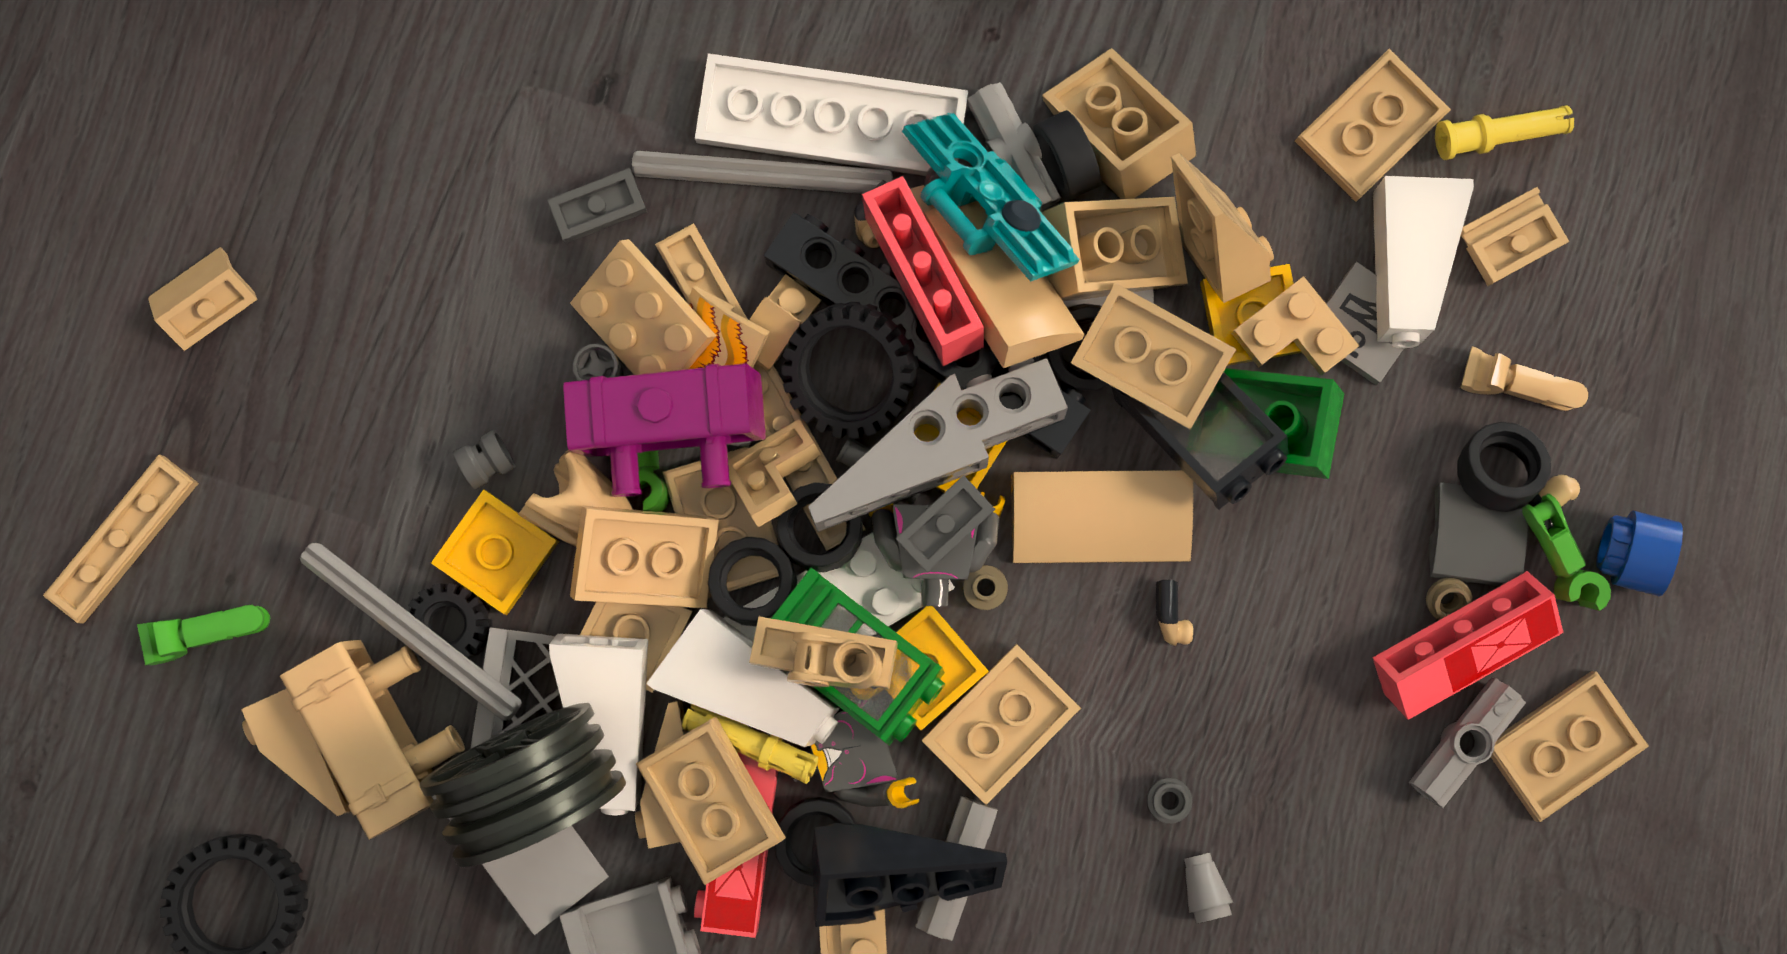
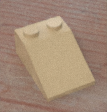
[1042,48,1196,199]
[1171,153,1274,303]
[1041,197,1188,301]

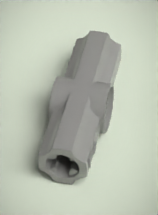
[967,82,1061,212]
[1408,678,1526,808]
[915,796,998,941]

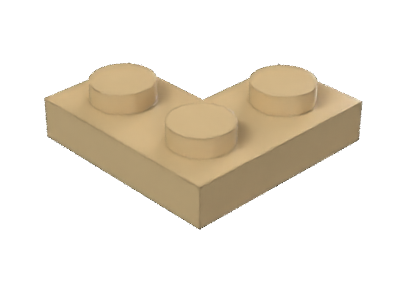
[1231,276,1359,375]
[728,419,821,527]

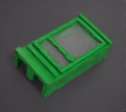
[771,568,946,746]

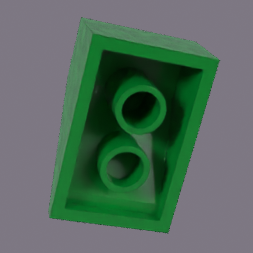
[1187,368,1344,479]

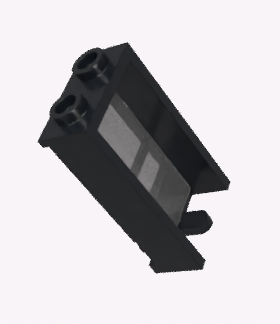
[1111,372,1289,510]

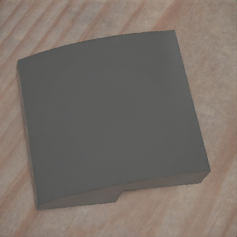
[1429,482,1528,586]

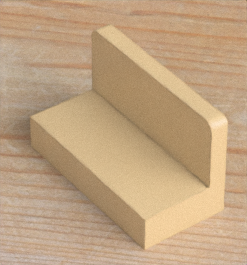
[148,247,258,351]

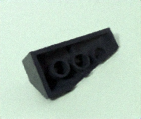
[812,823,1007,927]

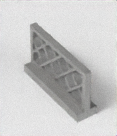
[470,627,559,749]

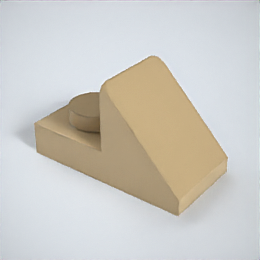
[749,274,821,372]

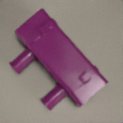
[563,363,766,497]

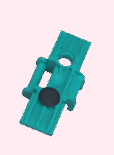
[902,113,1080,282]

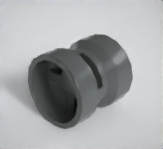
[573,344,624,381]
[453,429,515,490]

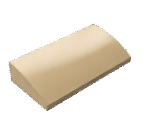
[924,201,1084,368]
[1011,470,1193,563]

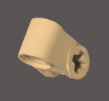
[787,632,883,689]

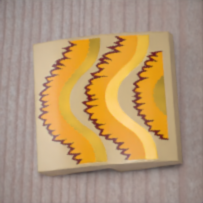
[687,286,770,369]

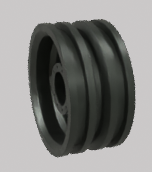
[419,703,626,867]

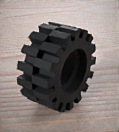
[408,583,492,661]

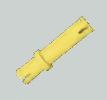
[682,704,818,784]

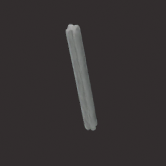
[632,151,893,194]
[300,543,522,721]

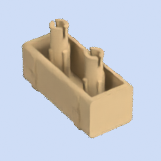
[280,640,465,840]

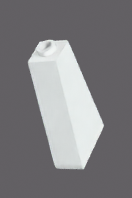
[1373,176,1474,348]
[646,609,840,747]
[549,634,648,816]

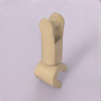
[1460,346,1588,411]

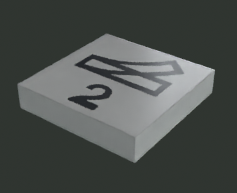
[1326,262,1404,385]

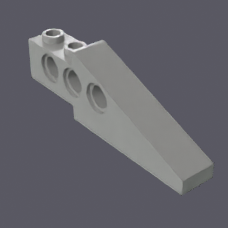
[808,358,1068,532]

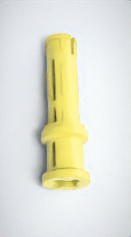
[1435,105,1574,160]

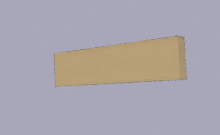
[43,455,199,623]

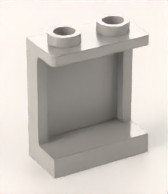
[560,876,701,954]

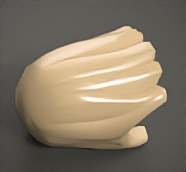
[518,450,633,547]

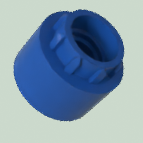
[1596,511,1683,596]

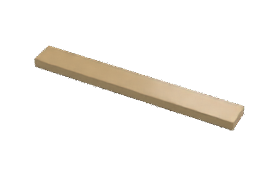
[655,223,866,551]

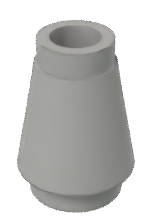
[1184,853,1233,923]

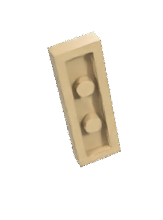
[749,616,898,689]

